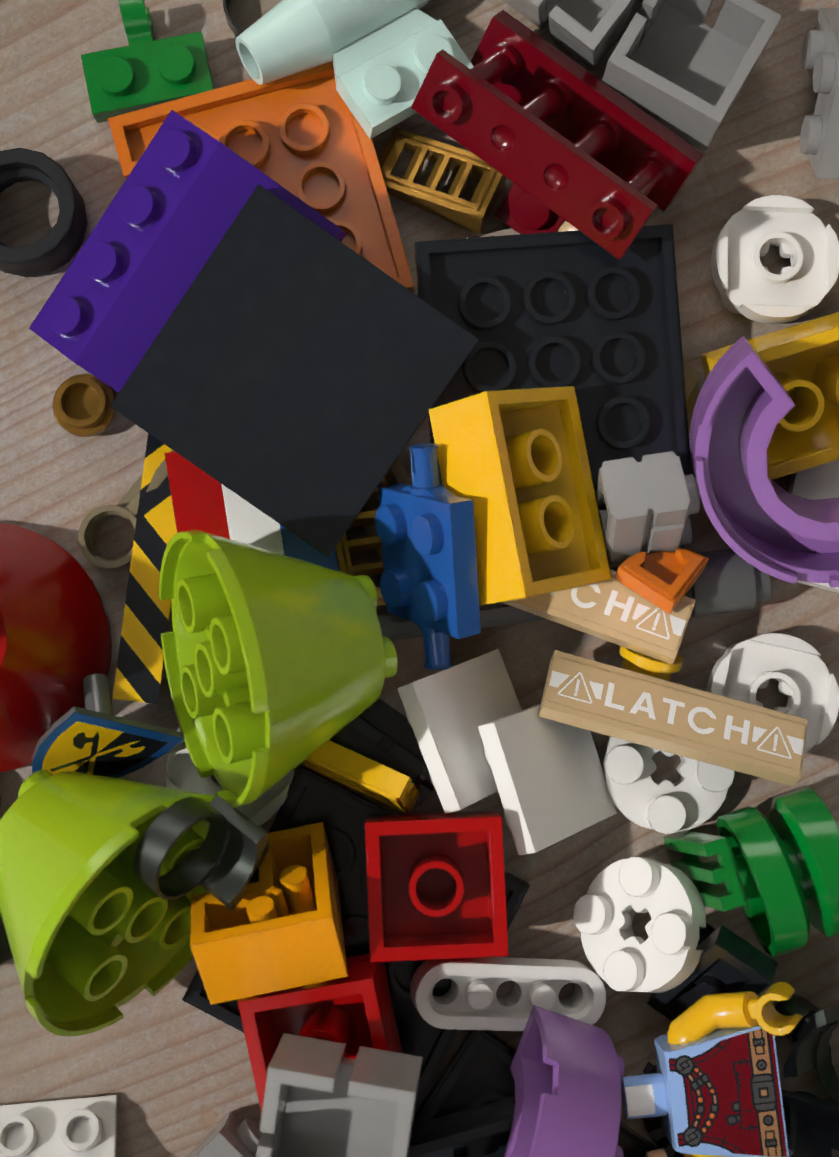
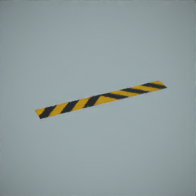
[112,433,177,704]

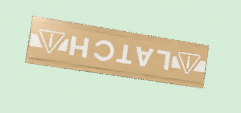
[501,569,696,664]
[538,650,808,787]

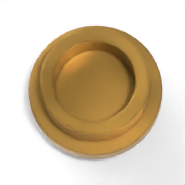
[52,374,116,437]

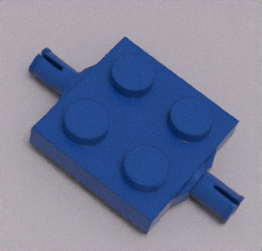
[375,443,481,670]

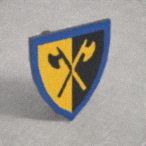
[31,674,185,779]

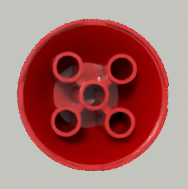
[0,523,112,773]

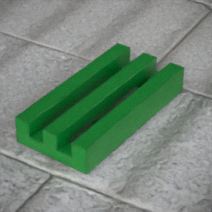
[663,831,747,912]

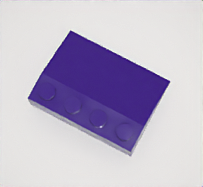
[29,110,347,392]

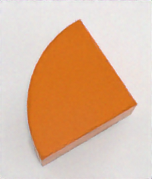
[615,548,709,615]

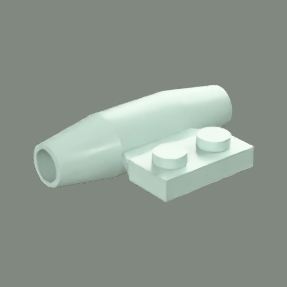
[235,0,474,139]

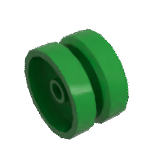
[716,787,839,958]

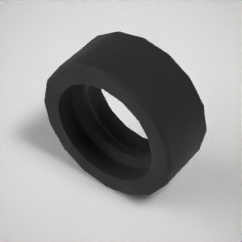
[0,148,87,277]

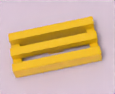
[299,740,420,814]

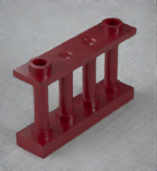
[411,10,704,260]

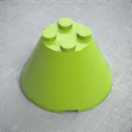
[159,530,398,808]
[0,769,216,1037]

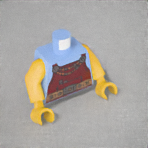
[621,982,802,1157]

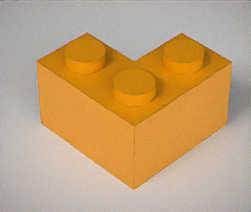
[190,822,348,1005]

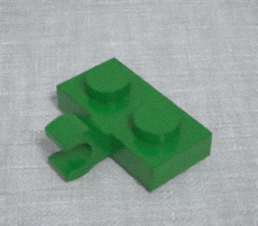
[81,0,214,123]

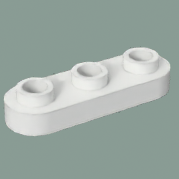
[410,957,606,1031]

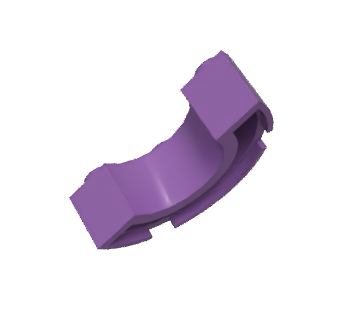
[689,336,839,588]
[504,1005,625,1157]

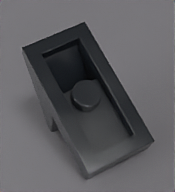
[647,923,778,1021]

